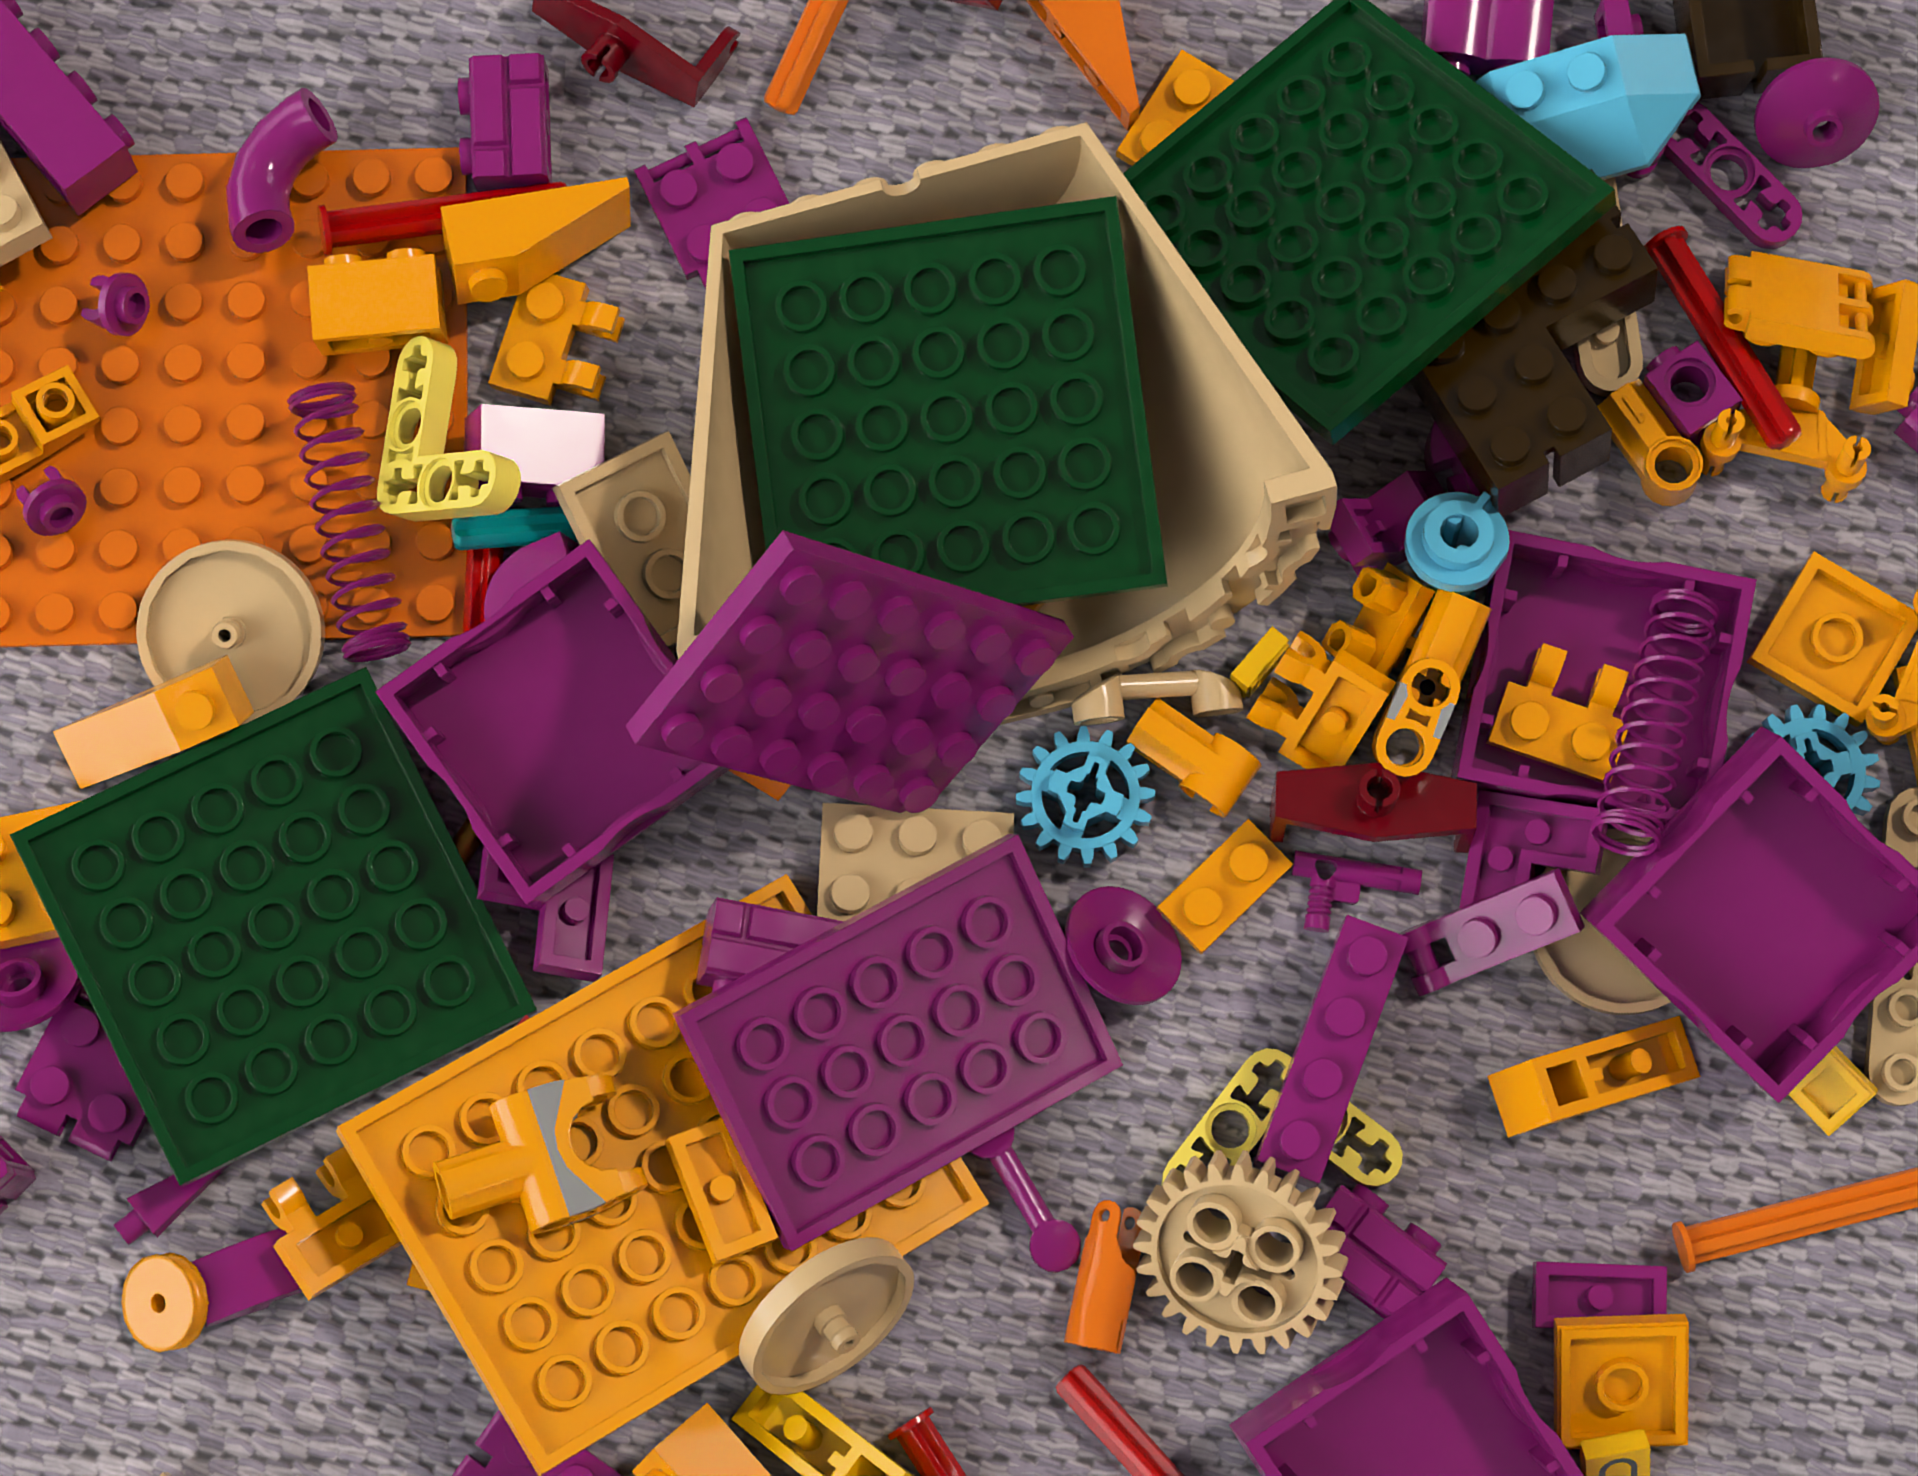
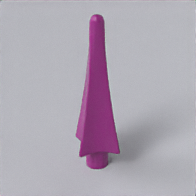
[113,1162,233,1245]

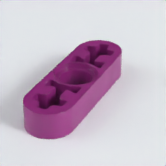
[1663,102,1803,249]

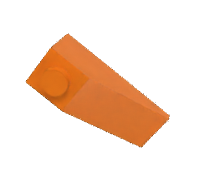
[1026,0,1140,131]

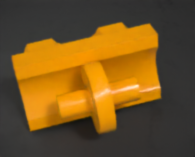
[1321,562,1435,677]

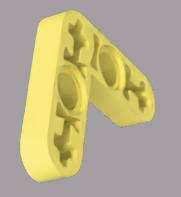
[377,336,521,522]
[1161,1048,1403,1187]

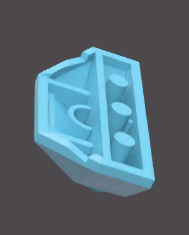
[1475,34,1701,180]

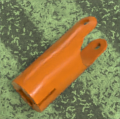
[1064,1200,1142,1354]

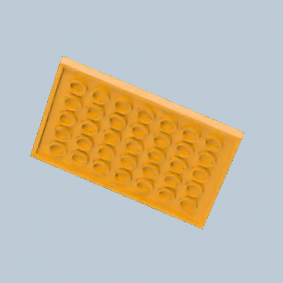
[336,874,989,1476]

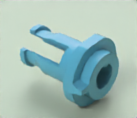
[1404,492,1510,609]

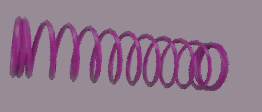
[287,382,412,662]
[1590,588,1720,857]

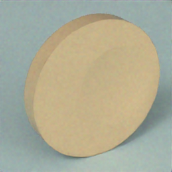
[136,539,325,725]
[1533,828,1671,1015]
[739,1237,914,1395]

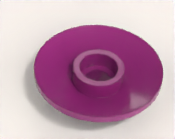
[1754,57,1880,168]
[1065,886,1182,1005]
[0,937,80,1032]

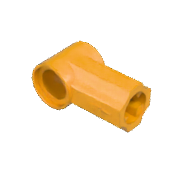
[1597,379,1703,506]
[1125,698,1262,818]

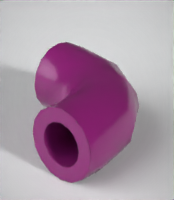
[226,88,338,253]

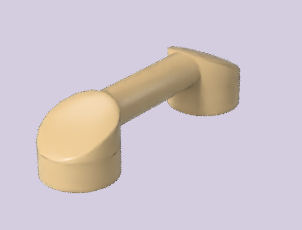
[1071,669,1244,726]

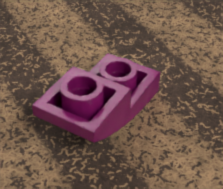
[192,1228,302,1328]

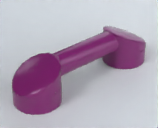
[970,1127,1081,1273]

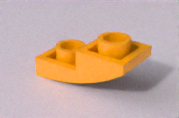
[0,365,100,484]

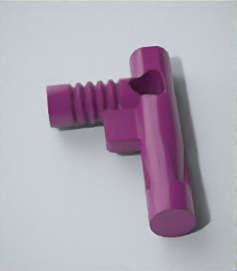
[1291,850,1422,933]

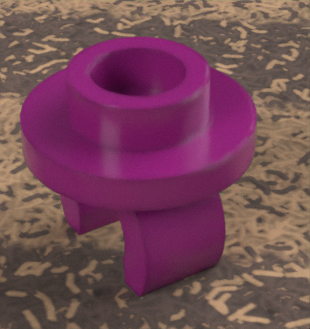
[81,272,150,336]
[16,465,87,536]

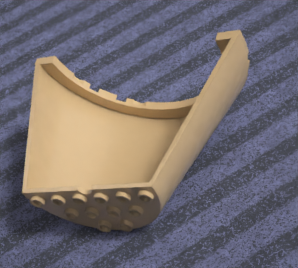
[676,122,1337,725]

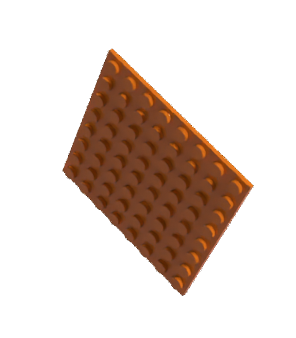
[0,147,468,648]

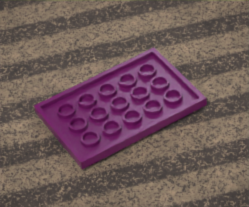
[625,530,1074,813]
[673,834,1123,1251]

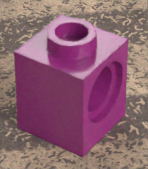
[1643,340,1743,446]

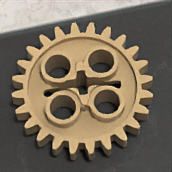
[1133,1150,1348,1354]

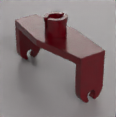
[532,0,741,107]
[1269,763,1477,853]

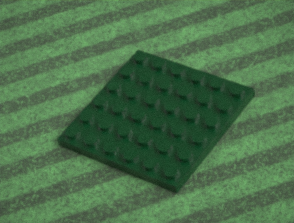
[1123,0,1616,446]
[729,196,1168,606]
[10,667,537,1187]

